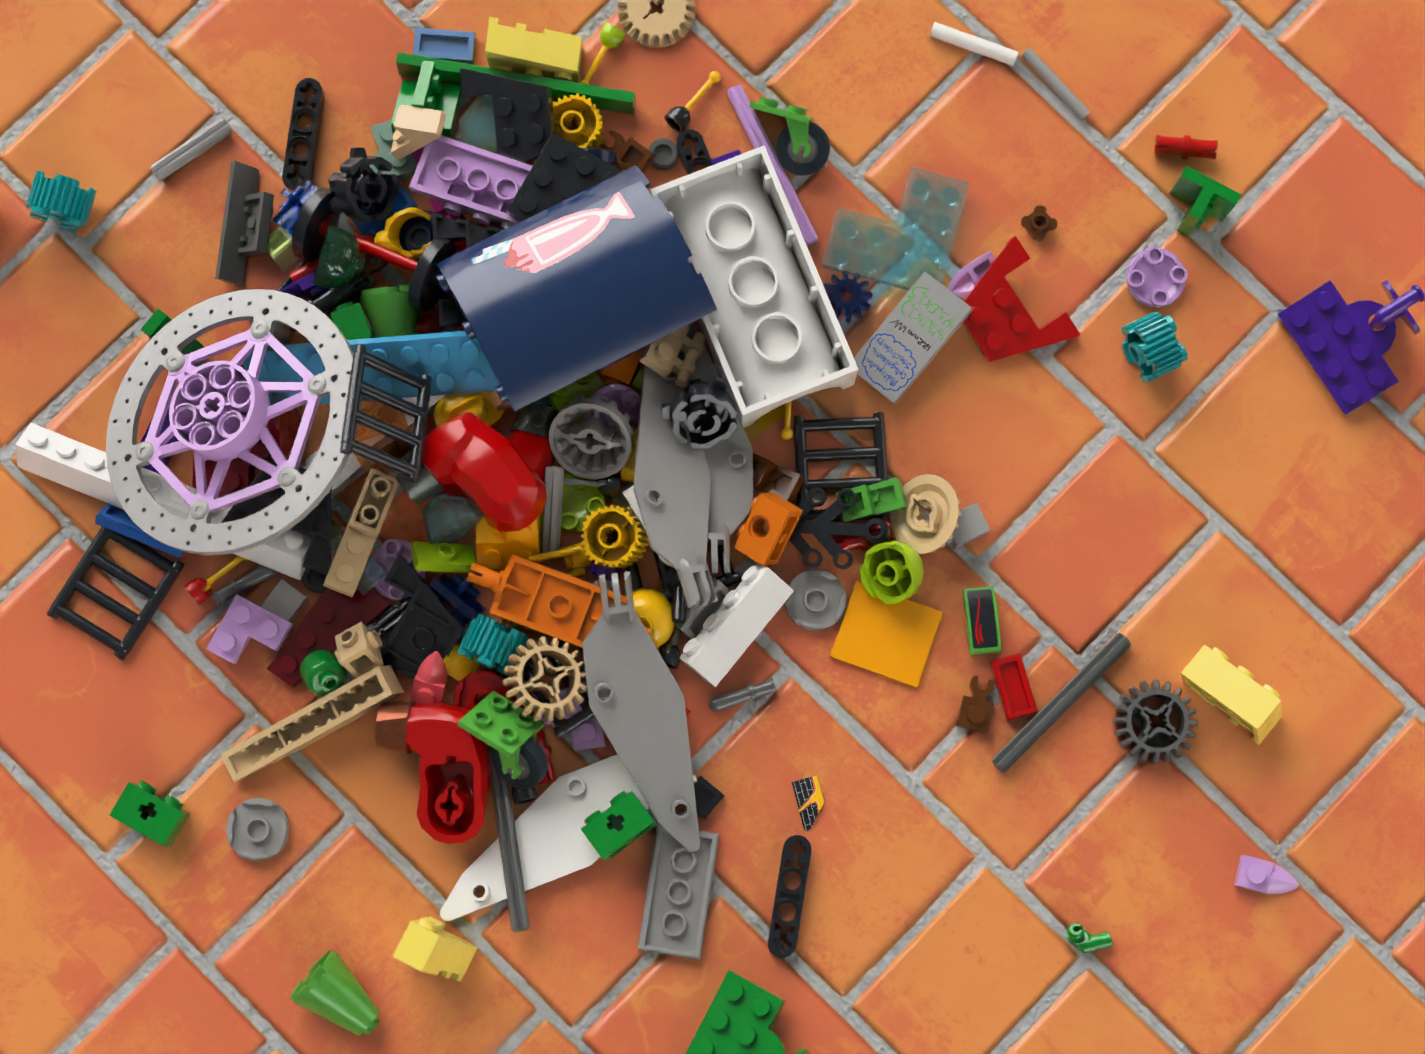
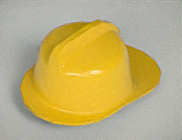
[434,392,504,427]

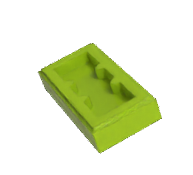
[410,541,477,574]

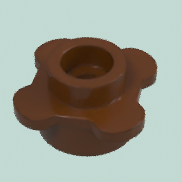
[1021,205,1057,241]

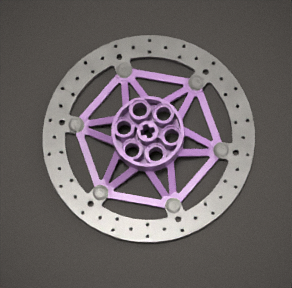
[106,289,362,555]

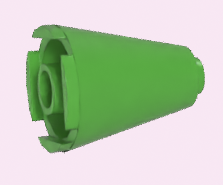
[360,285,420,338]
[290,950,380,1036]

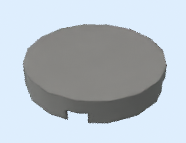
[785,569,847,631]
[226,798,290,861]

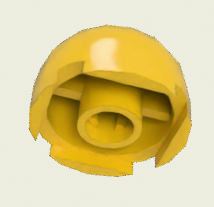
[626,588,675,648]

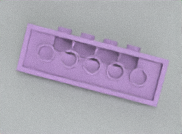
[409,135,532,229]

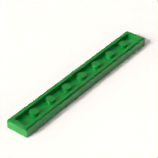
[396,52,635,115]

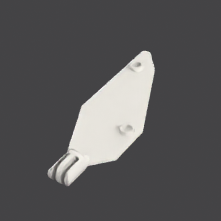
[440,754,697,921]

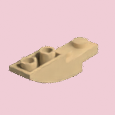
[323,468,399,597]

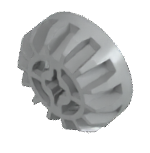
[549,395,635,479]

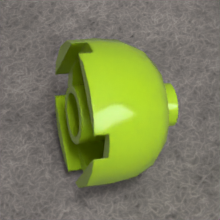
[860,541,924,604]

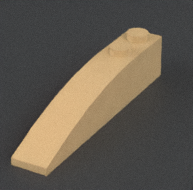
[220,665,404,782]

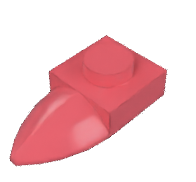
[410,651,447,704]

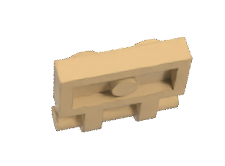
[639,325,706,387]

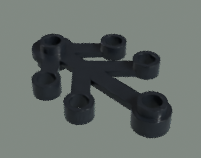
[789,487,890,570]

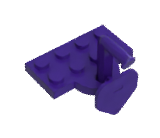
[1278,280,1425,416]

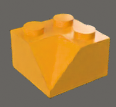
[476,505,542,569]

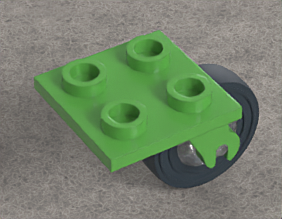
[749,97,830,176]
[458,690,548,789]

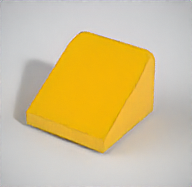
[443,643,480,682]

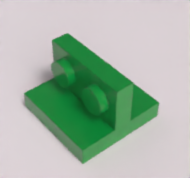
[391,61,462,138]
[1169,166,1242,236]

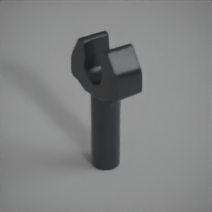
[665,567,686,623]

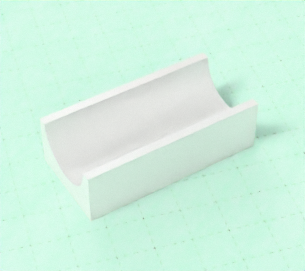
[650,145,859,429]

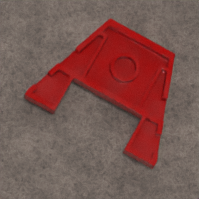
[962,236,1081,362]

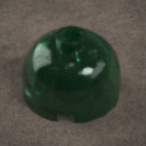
[312,225,365,289]

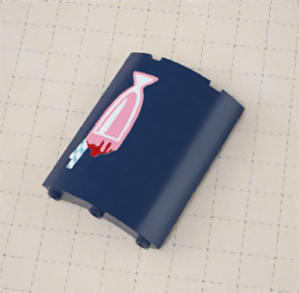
[436,165,717,412]

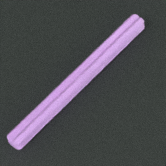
[727,85,818,246]

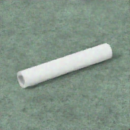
[930,22,1018,66]

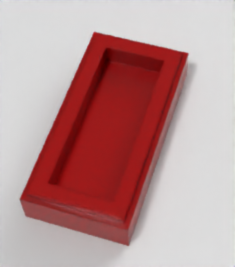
[989,653,1038,721]

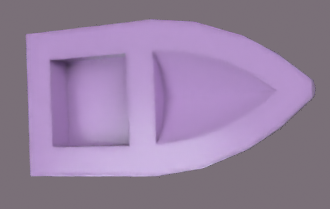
[947,251,1006,298]
[1234,855,1299,894]

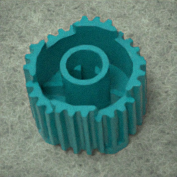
[26,171,97,232]
[1121,311,1188,383]
[457,614,529,677]

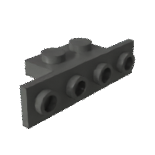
[215,161,274,286]

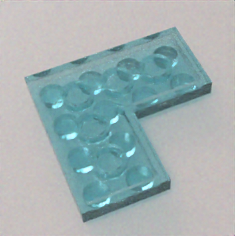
[821,167,970,291]

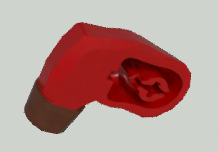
[375,701,492,844]

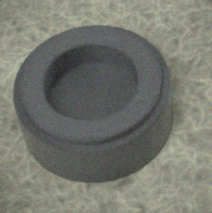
[649,138,678,170]

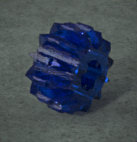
[823,270,873,324]

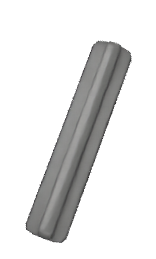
[151,118,232,180]
[541,466,564,553]

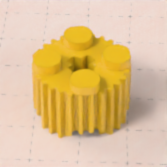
[553,93,604,149]
[581,505,649,568]

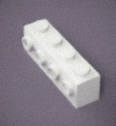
[679,563,794,687]

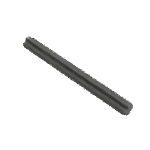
[992,633,1131,772]
[488,746,530,932]

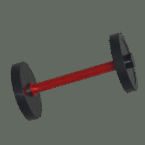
[292,186,457,313]

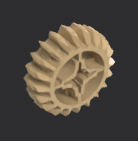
[503,636,587,722]

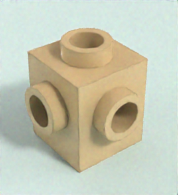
[335,622,384,678]

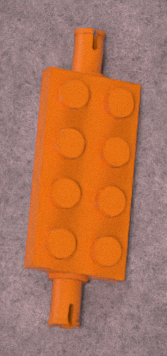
[467,554,651,648]

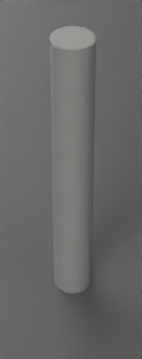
[1022,48,1091,121]

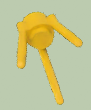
[528,542,591,577]

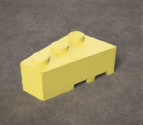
[485,16,583,81]
[392,916,478,982]

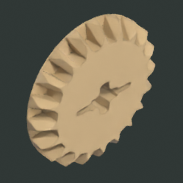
[618,0,695,48]
[890,474,962,555]

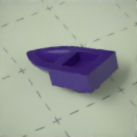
[280,267,334,298]

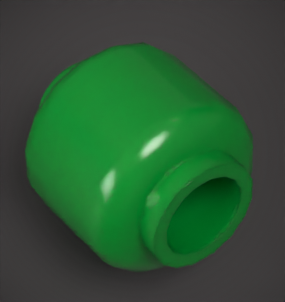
[300,650,346,696]

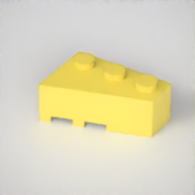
[1181,644,1282,745]

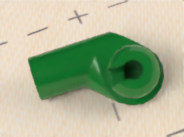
[1066,923,1113,953]

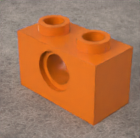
[734,493,803,566]

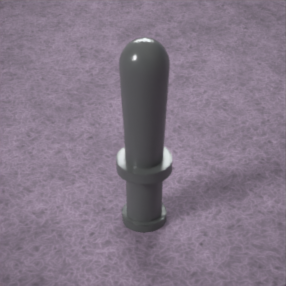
[211,565,277,606]
[709,678,777,712]

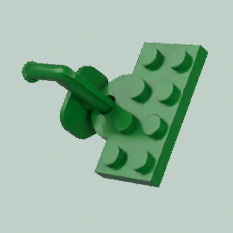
[686,970,810,1054]

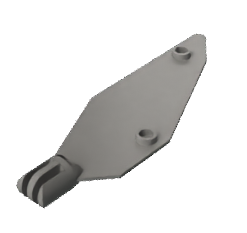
[677,323,753,573]
[633,364,718,608]
[582,572,700,852]

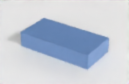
[413,28,476,65]

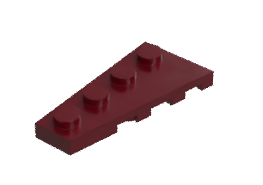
[267,581,392,688]

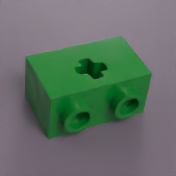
[109,780,190,846]
[581,791,657,862]

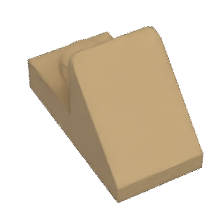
[390,105,446,160]

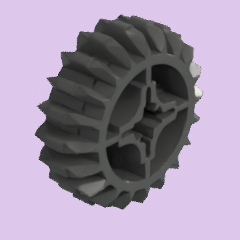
[1112,680,1198,765]

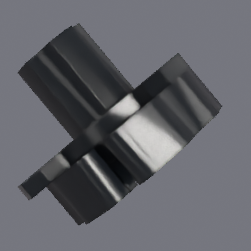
[328,147,398,223]
[661,376,737,449]

